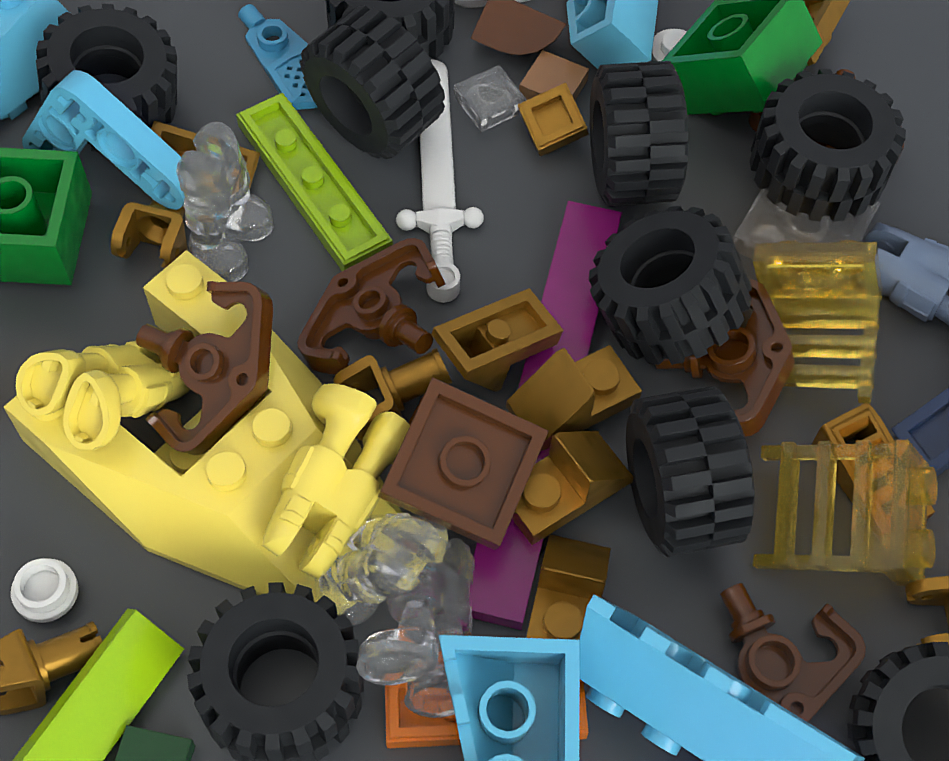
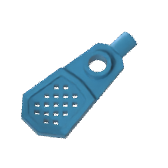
[238,4,318,110]

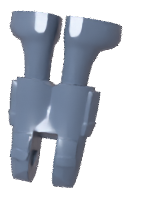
[849,223,949,326]

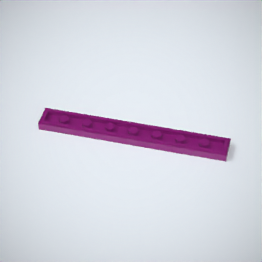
[459,201,622,630]

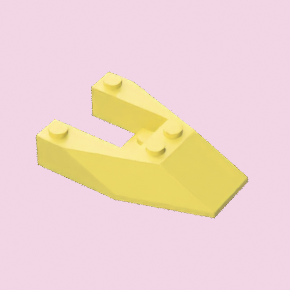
[4,250,413,613]

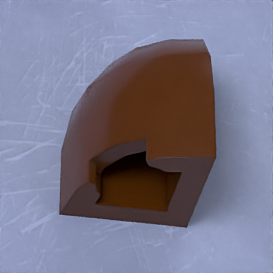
[471,0,566,55]

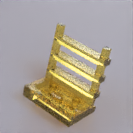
[753,240,883,403]
[753,439,938,586]

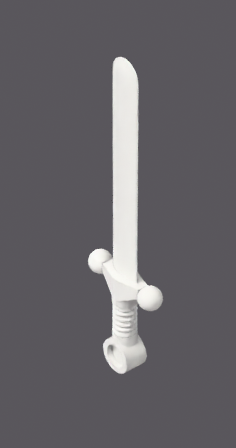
[396,59,484,303]

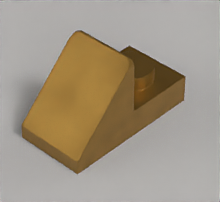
[431,288,564,392]
[506,345,642,452]
[512,431,634,545]
[526,534,611,640]

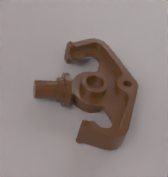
[297,238,446,375]
[655,279,795,437]
[136,281,273,455]
[720,583,866,722]

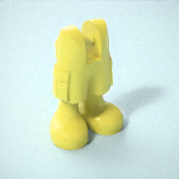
[16,341,190,450]
[262,384,410,579]

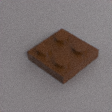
[378,377,548,550]

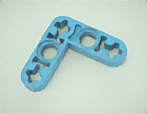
[22,70,200,210]

